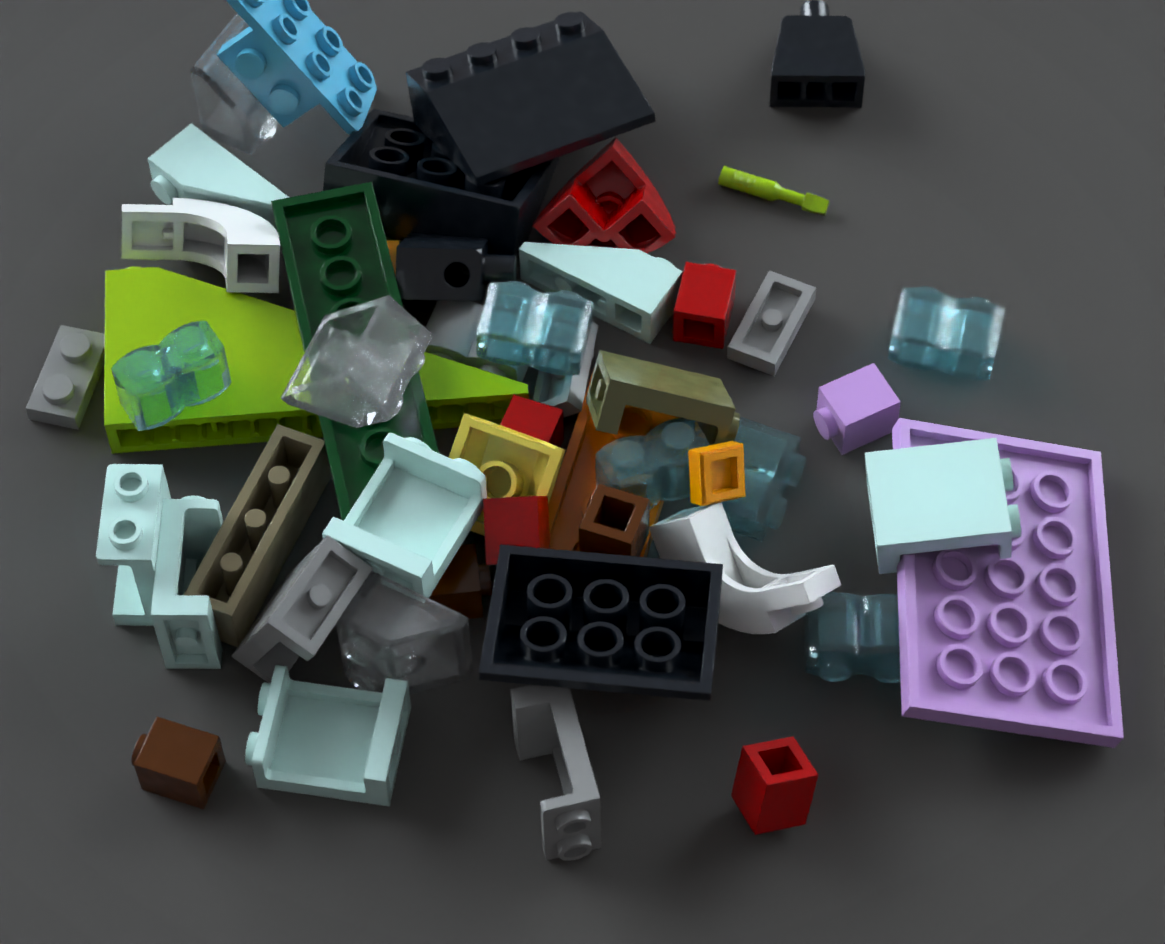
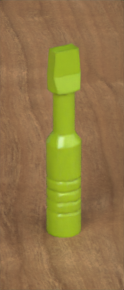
[718,166,830,216]

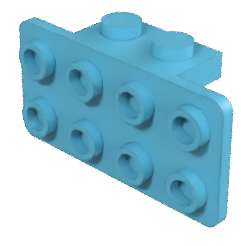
[217,0,377,135]

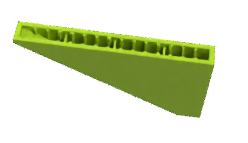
[104,266,529,454]

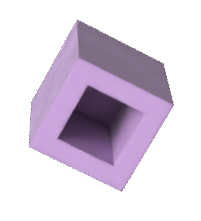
[813,363,901,455]

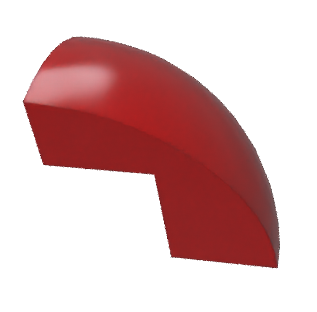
[533,137,676,253]

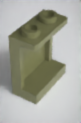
[586,350,740,446]

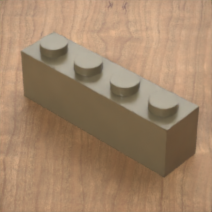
[183,424,332,647]

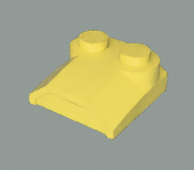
[449,413,565,536]

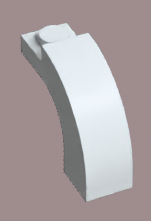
[122,198,280,293]
[649,502,841,634]

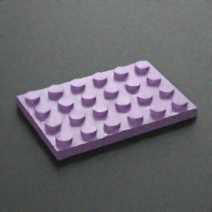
[892,418,1124,748]

